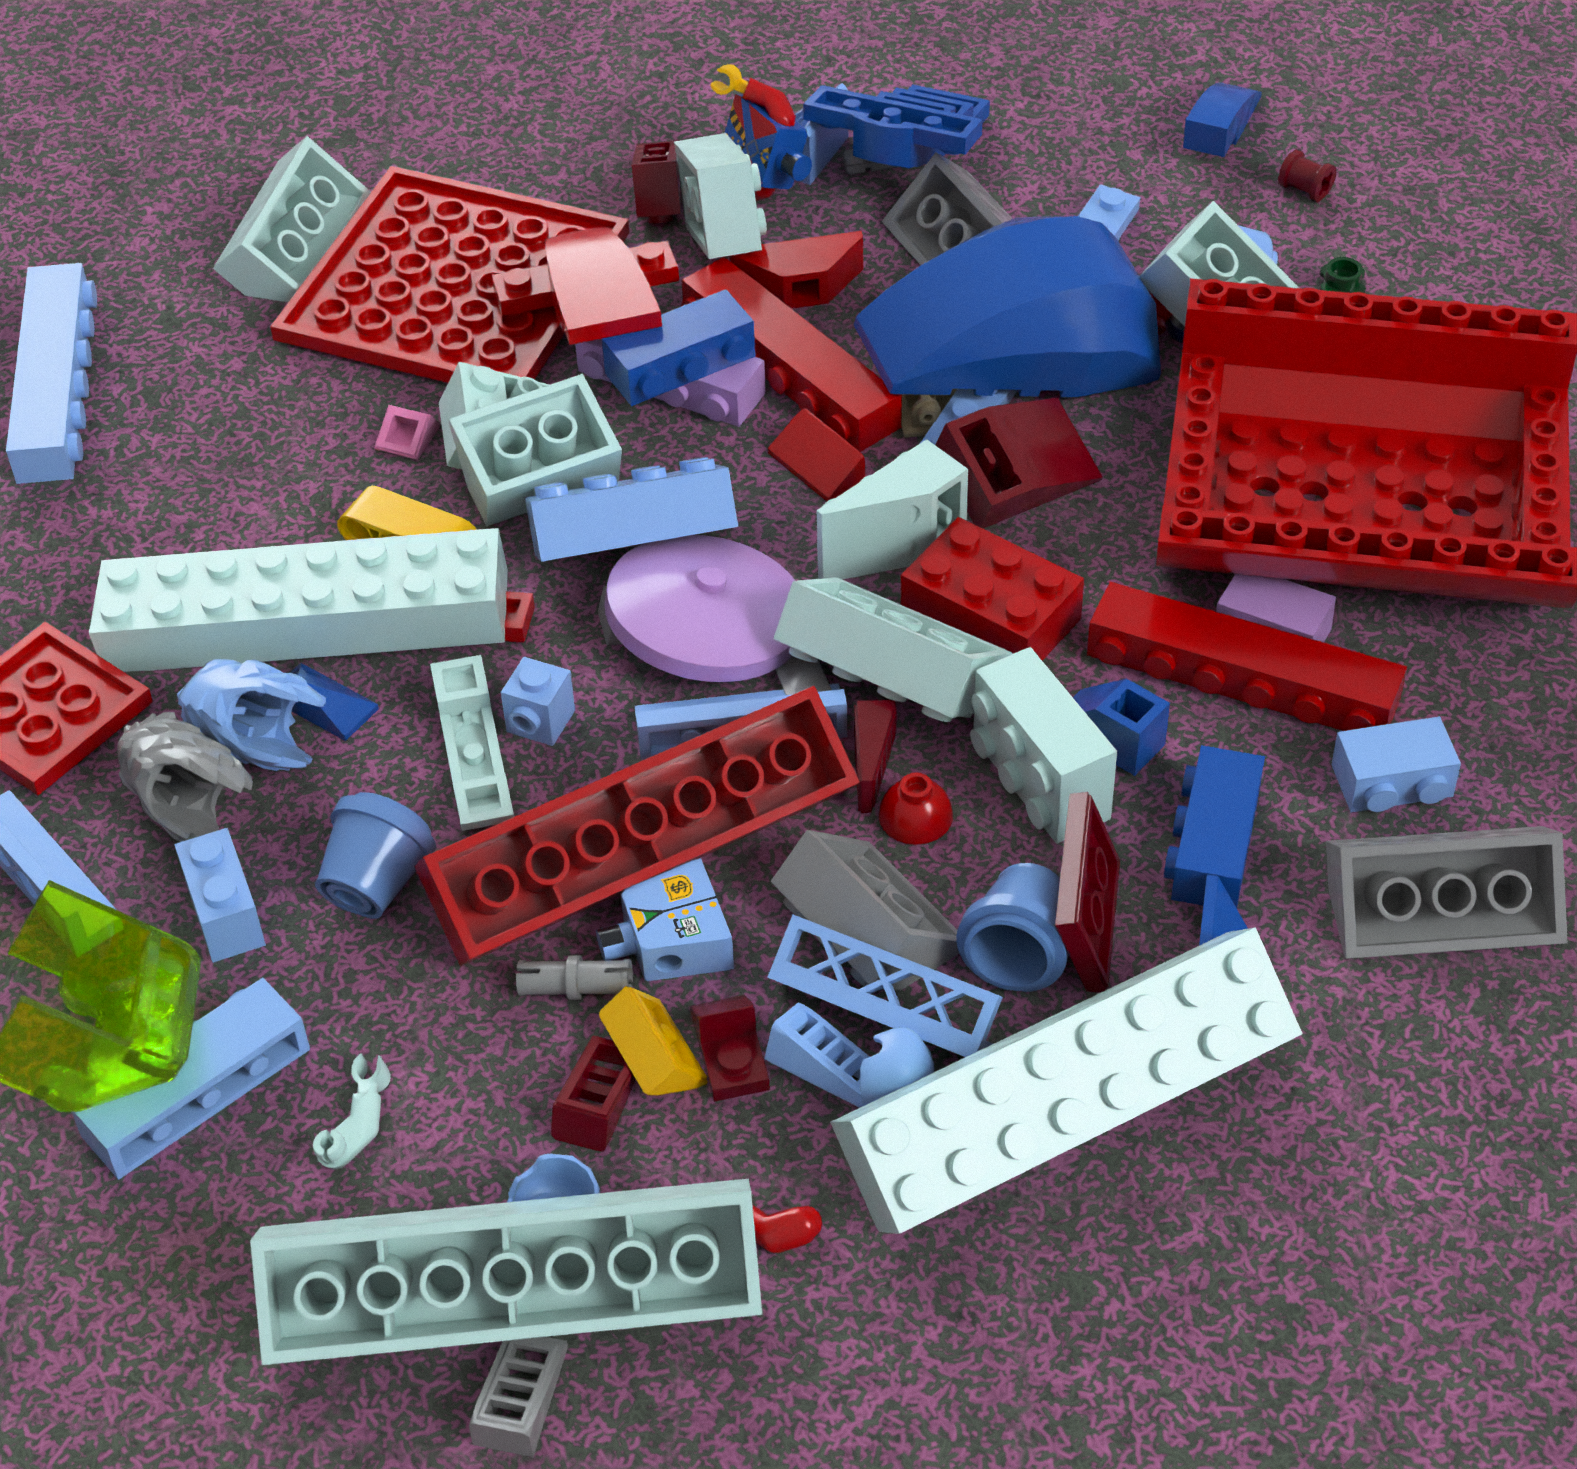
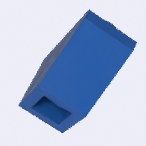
[1073,678,1170,776]

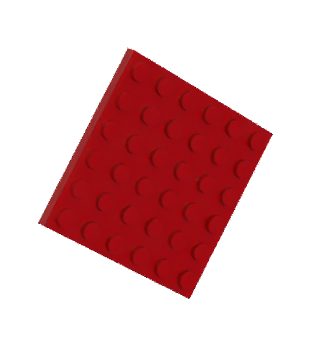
[270,166,630,383]

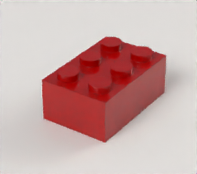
[901,517,1084,661]

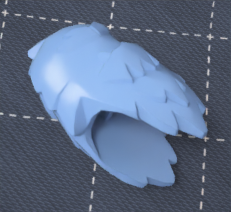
[177,659,326,771]

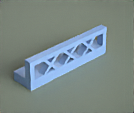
[635,683,847,760]
[0,790,125,955]
[767,914,1003,1057]

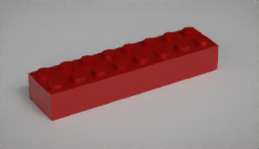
[414,685,860,967]

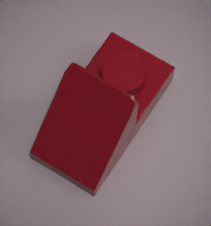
[690,995,770,1102]

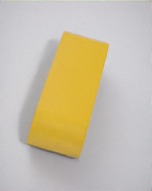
[337,485,477,540]

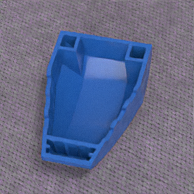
[854,216,1161,397]

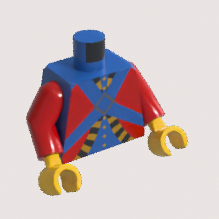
[710,64,812,201]

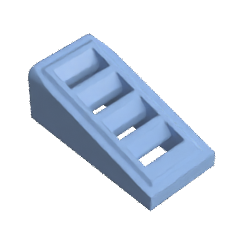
[764,1002,870,1108]

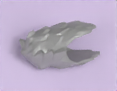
[117,712,253,842]

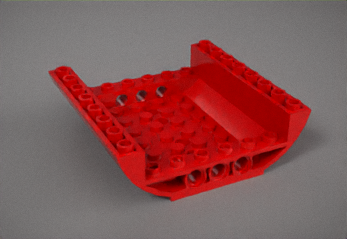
[1156,278,1577,609]

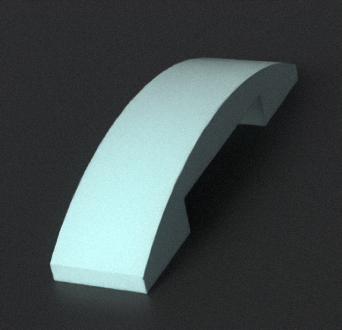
[430,655,514,831]

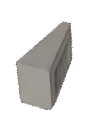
[469,1337,568,1457]

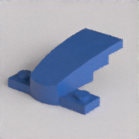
[803,84,990,168]

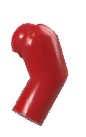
[752,1205,822,1253]

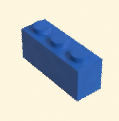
[601,289,755,406]
[1163,745,1265,908]

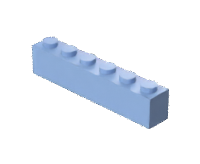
[6,263,97,484]

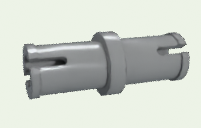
[516,955,633,1000]

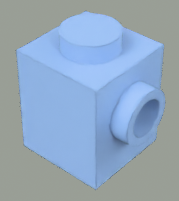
[501,657,575,746]

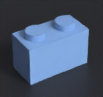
[1331,716,1461,812]
[174,828,266,963]

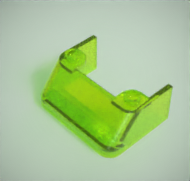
[0,880,201,1112]

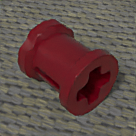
[1278,149,1337,203]

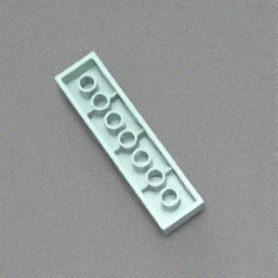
[89,528,508,672]
[830,927,1302,1234]
[250,1179,762,1365]

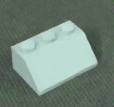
[449,374,622,527]

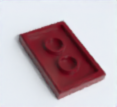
[1055,792,1120,992]

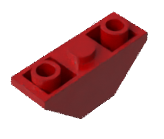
[729,231,863,309]

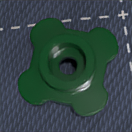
[1320,257,1366,293]

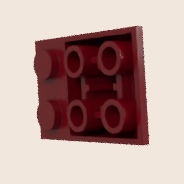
[935,398,1103,529]

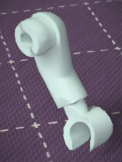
[313,1053,391,1170]

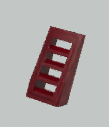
[854,700,897,813]
[551,1035,636,1152]

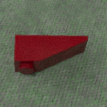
[631,140,682,223]

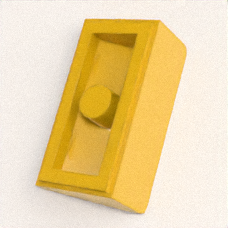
[599,986,708,1096]

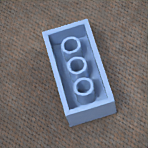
[525,457,738,562]

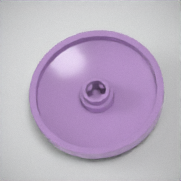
[604,535,795,682]

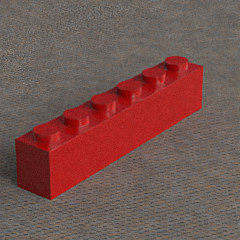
[681,257,902,452]
[1087,582,1407,731]

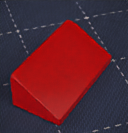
[768,408,865,501]

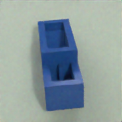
[1183,83,1262,157]

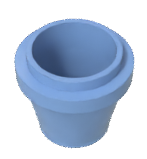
[315,792,436,919]
[956,863,1069,992]

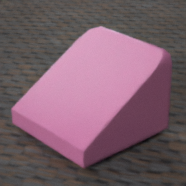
[374,405,440,460]

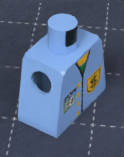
[596,858,734,981]

